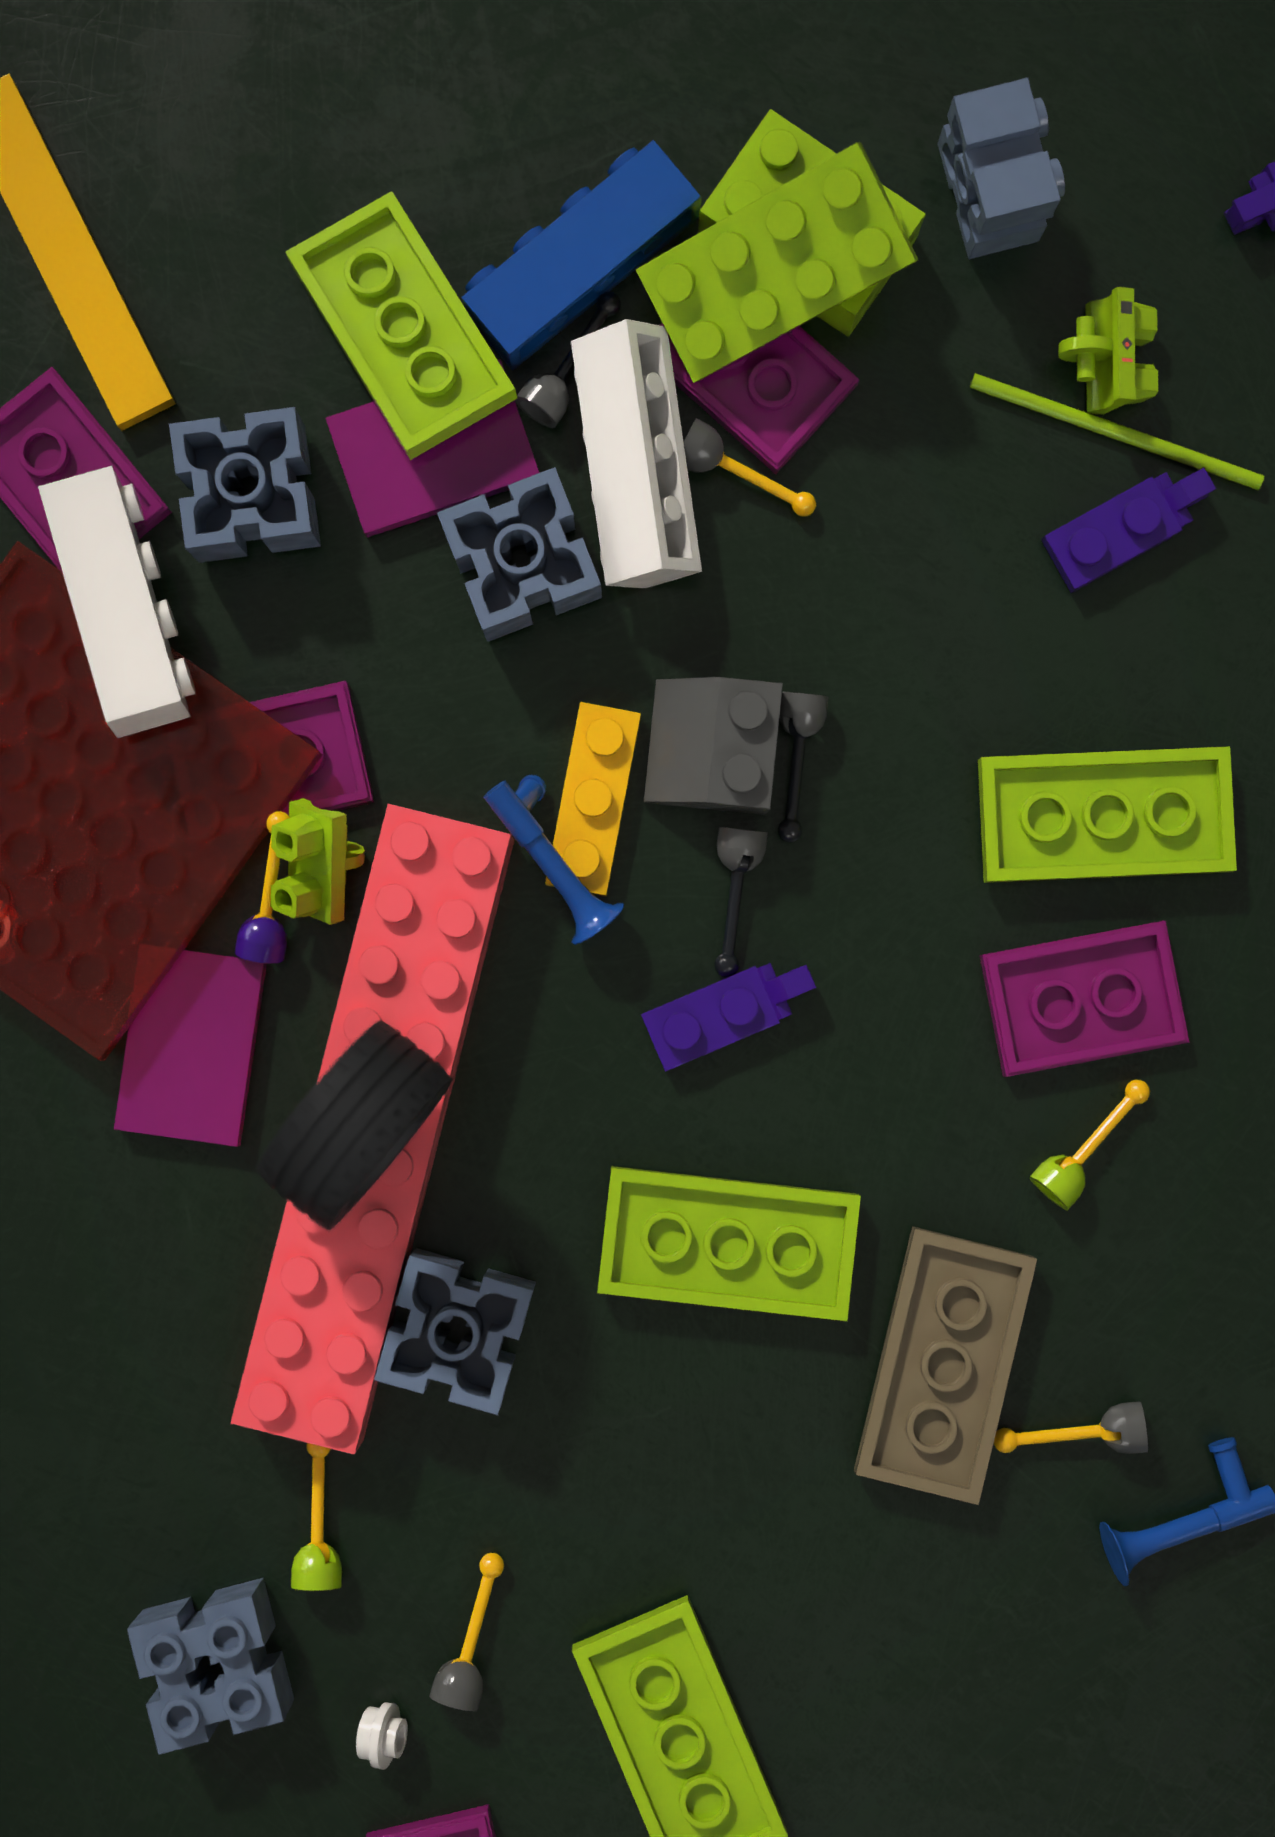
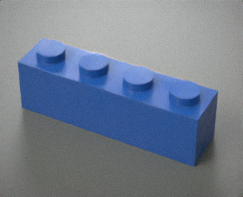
[461,140,701,371]

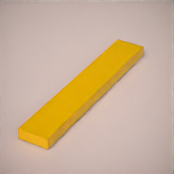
[0,73,176,431]

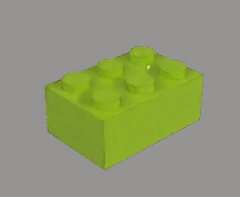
[698,109,926,337]

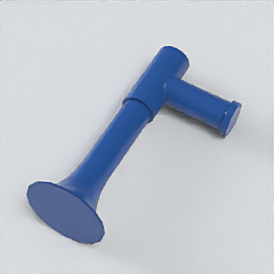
[483,775,624,945]
[1099,1437,1275,1586]

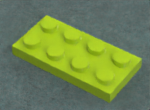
[635,142,919,383]
[285,191,518,460]
[978,746,1237,883]
[597,1166,861,1321]
[572,1595,788,1837]

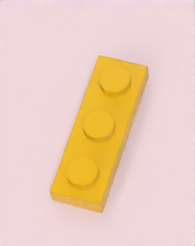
[545,702,641,897]

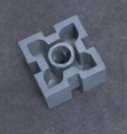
[937,77,1065,259]
[169,407,321,563]
[437,467,602,642]
[374,1248,536,1415]
[127,1578,294,1755]

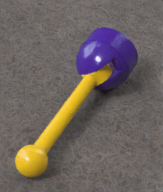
[235,811,290,963]

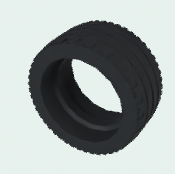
[256,1020,453,1230]

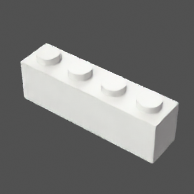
[571,319,702,588]
[38,466,196,738]

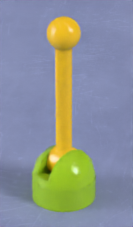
[1029,1079,1150,1210]
[291,1443,342,1591]

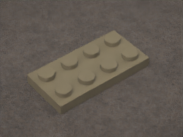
[854,1226,1037,1505]

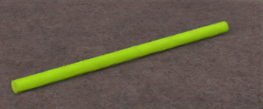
[970,373,1264,490]

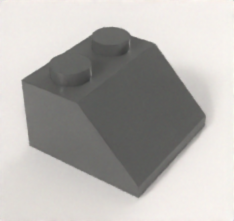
[644,677,783,815]

